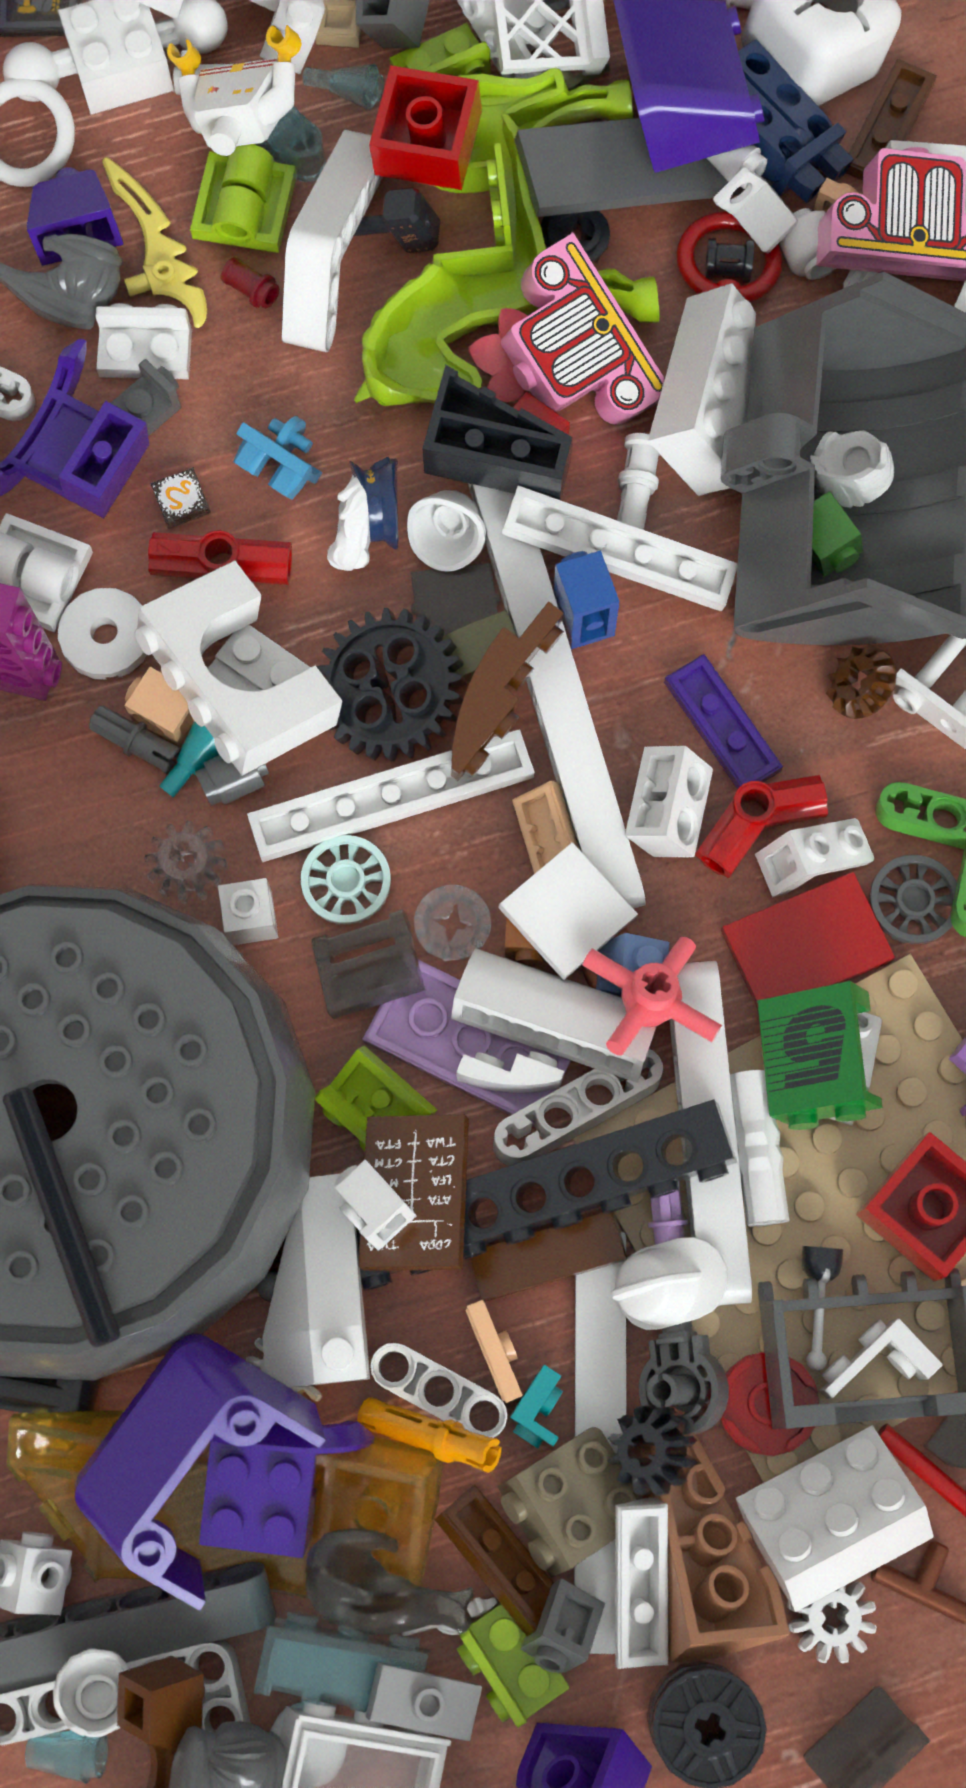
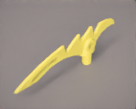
[102,157,207,328]

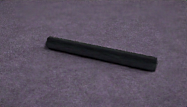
[3,1087,120,1347]

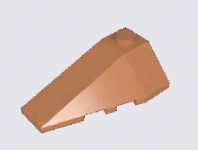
[649,1434,790,1663]

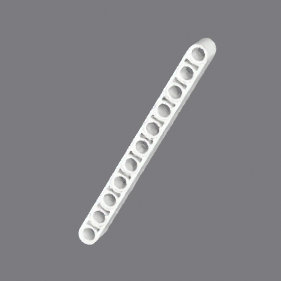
[467,483,646,909]

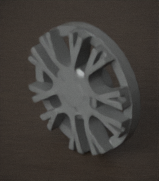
[869,855,957,944]

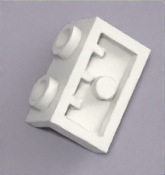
[96,303,192,379]

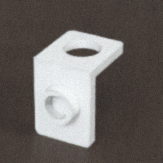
[713,167,798,253]

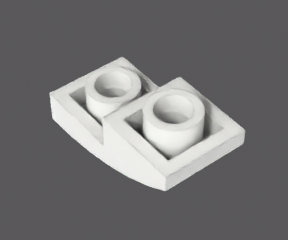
[456,1051,564,1093]

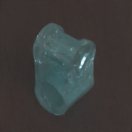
[255,105,327,182]

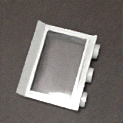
[280,1700,451,1788]

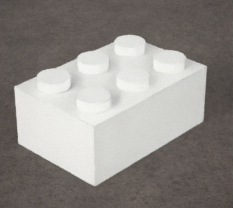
[736,1425,934,1612]

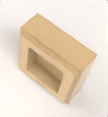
[315,0,361,48]

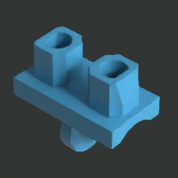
[233,416,323,500]

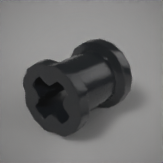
[705,238,754,282]

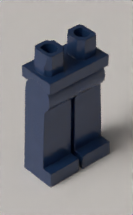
[738,39,854,204]

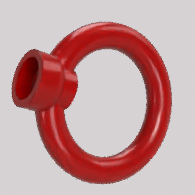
[676,211,782,302]

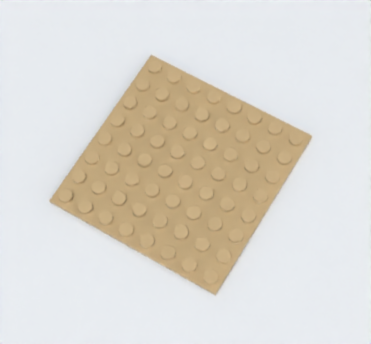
[573,954,966,1483]

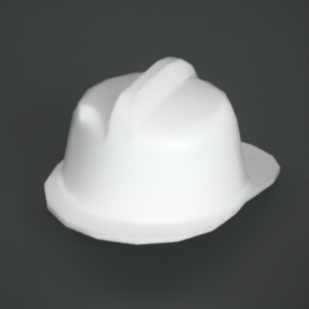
[611,1237,728,1330]

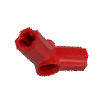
[695,775,828,878]

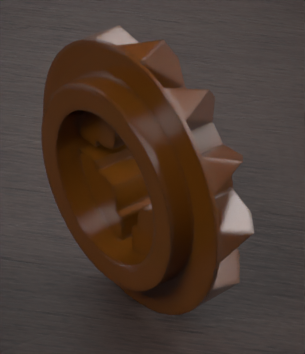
[826,644,897,719]

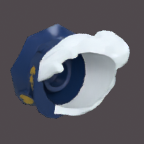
[327,456,399,571]

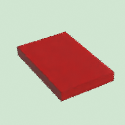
[721,872,895,1009]

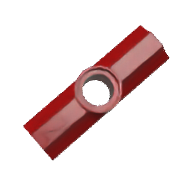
[148,530,292,585]

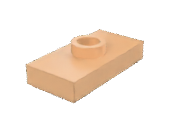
[512,781,580,874]
[465,1299,523,1404]

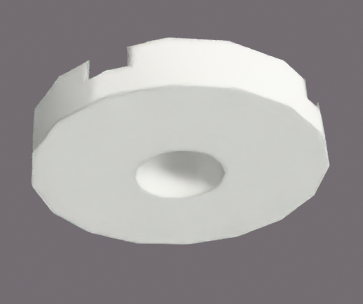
[58,588,147,680]

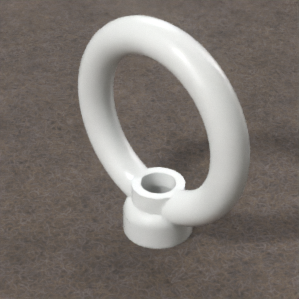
[0,79,75,187]

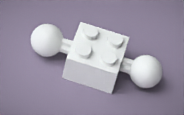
[3,0,228,114]

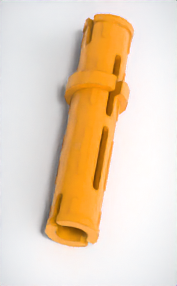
[357,1397,501,1473]

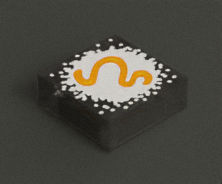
[150,468,211,529]

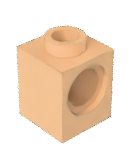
[124,667,194,747]

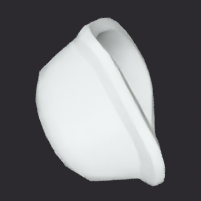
[407,490,486,572]

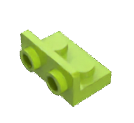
[390,23,491,76]
[457,1603,570,1728]

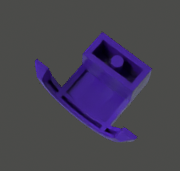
[0,339,149,519]
[199,1421,374,1558]

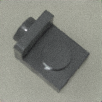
[111,359,181,436]
[521,1578,605,1673]

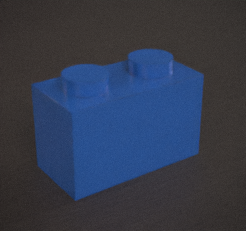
[554,550,620,649]

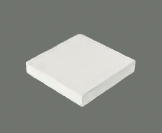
[498,842,638,980]

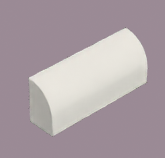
[451,949,657,1083]

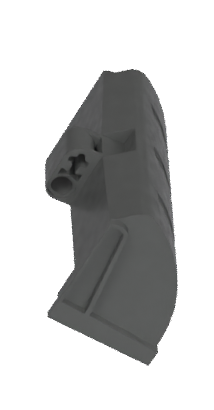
[720,271,966,645]

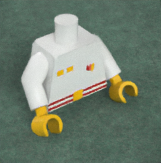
[167,25,302,156]

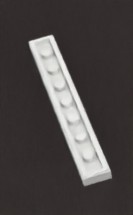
[574,1233,626,1654]

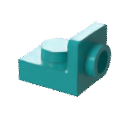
[509,1364,563,1449]

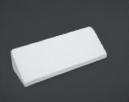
[615,1497,668,1669]

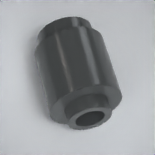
[195,755,269,806]

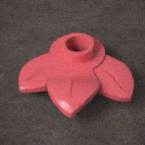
[468,308,528,402]

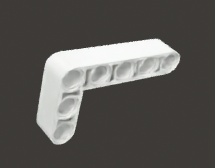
[282,130,383,352]
[0,1640,251,1745]

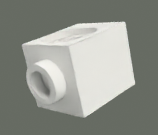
[218,878,279,945]

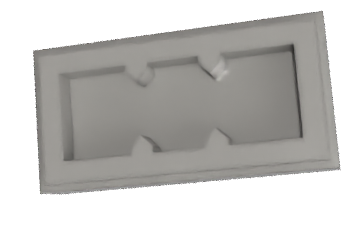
[365,1662,482,1742]

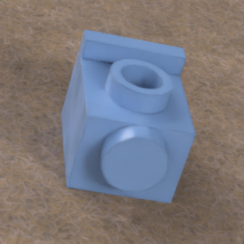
[596,933,669,996]

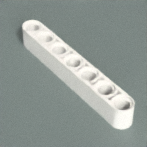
[669,961,752,1306]

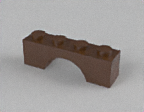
[117,1655,205,1788]

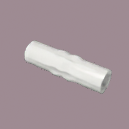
[730,1070,790,1226]

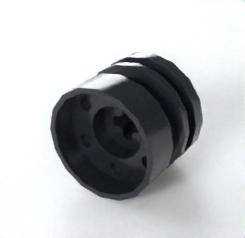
[647,1660,767,1788]

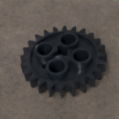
[316,608,467,762]

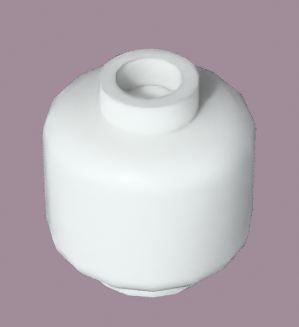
[779,208,836,280]

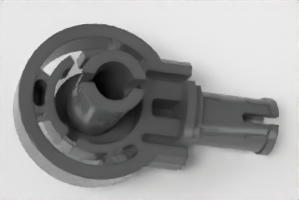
[639,1321,729,1435]

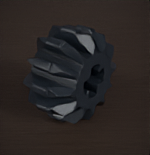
[607,1406,698,1496]

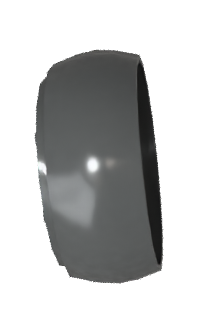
[0,884,315,1381]

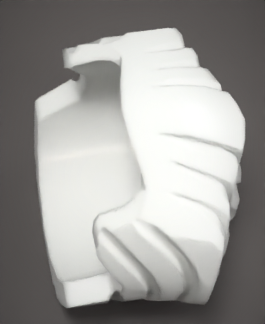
[810,430,894,508]

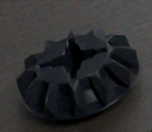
[540,210,610,263]

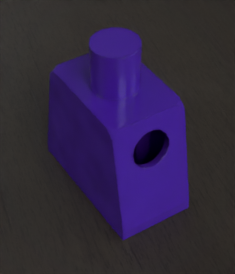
[27,167,124,266]

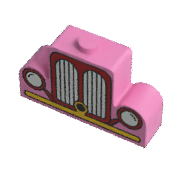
[816,147,966,281]
[501,233,665,425]

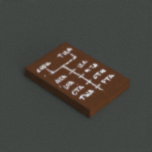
[358,1114,469,1271]

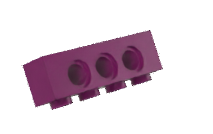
[0,583,62,701]

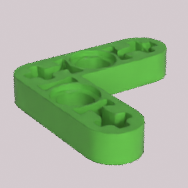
[875,782,966,937]

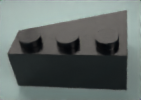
[422,364,573,501]

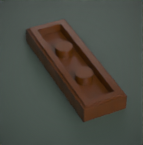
[846,59,937,180]
[470,1212,628,1302]
[434,1484,554,1636]

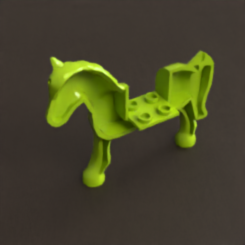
[354,68,660,406]

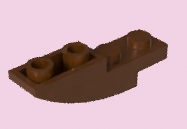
[450,602,564,781]

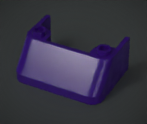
[75,1334,326,1611]

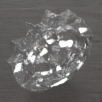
[414,885,491,962]

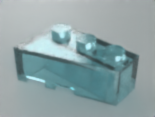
[254,1611,430,1712]

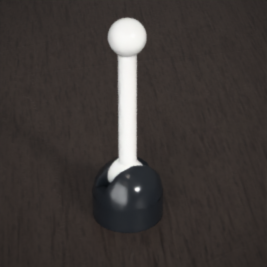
[802,1246,843,1371]

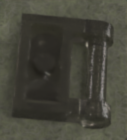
[312,909,426,1019]

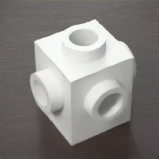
[0,1531,72,1615]

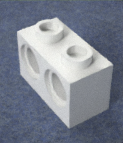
[625,746,713,857]

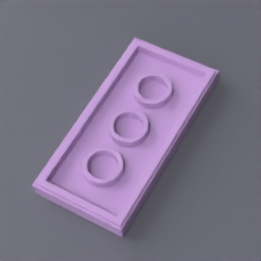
[363,954,571,1128]

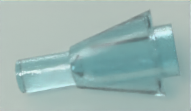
[303,64,384,110]

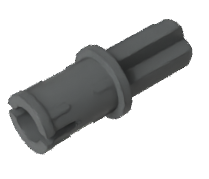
[89,706,181,774]

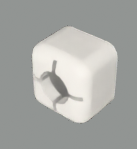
[741,0,901,106]

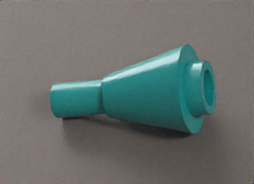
[159,721,219,798]

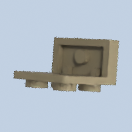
[497,1427,643,1578]

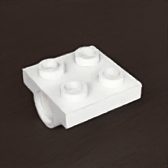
[0,513,93,632]

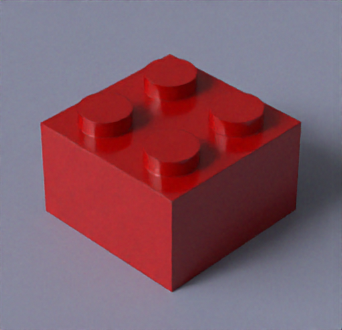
[369,65,482,190]
[856,1132,966,1282]

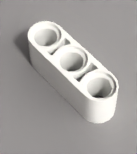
[370,1343,507,1438]

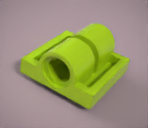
[190,144,297,253]

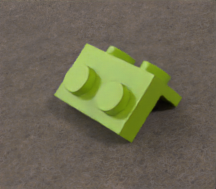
[315,1045,437,1151]

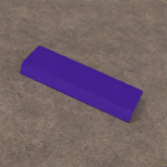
[664,654,783,789]

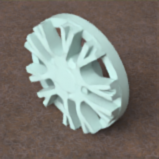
[301,835,391,925]

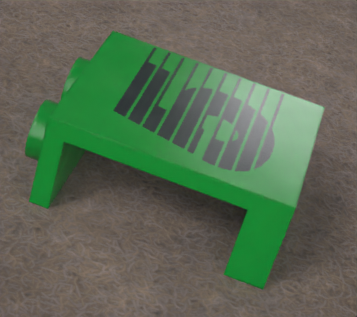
[757,981,883,1130]

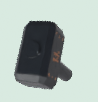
[353,188,440,253]

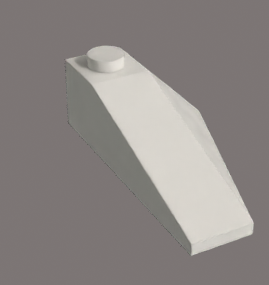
[262,1174,370,1388]

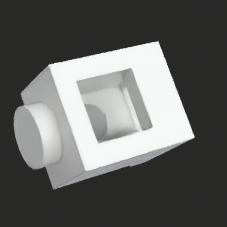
[334,1159,417,1251]

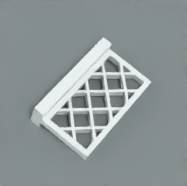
[492,0,610,75]

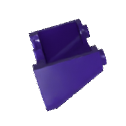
[614,0,764,173]

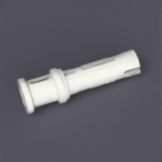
[617,433,660,530]

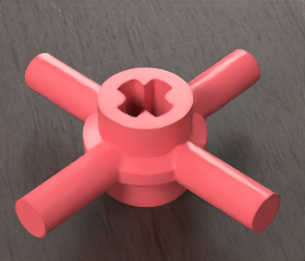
[582,937,722,1055]

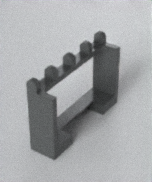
[758,1268,966,1429]

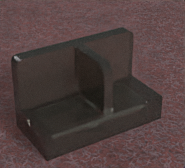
[803,1686,930,1788]

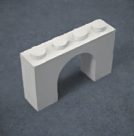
[135,561,342,776]

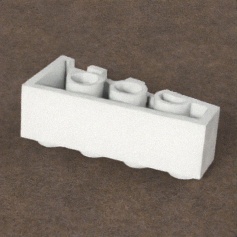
[648,283,756,496]

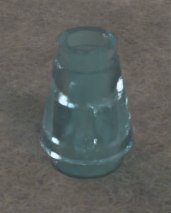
[25,1730,109,1784]

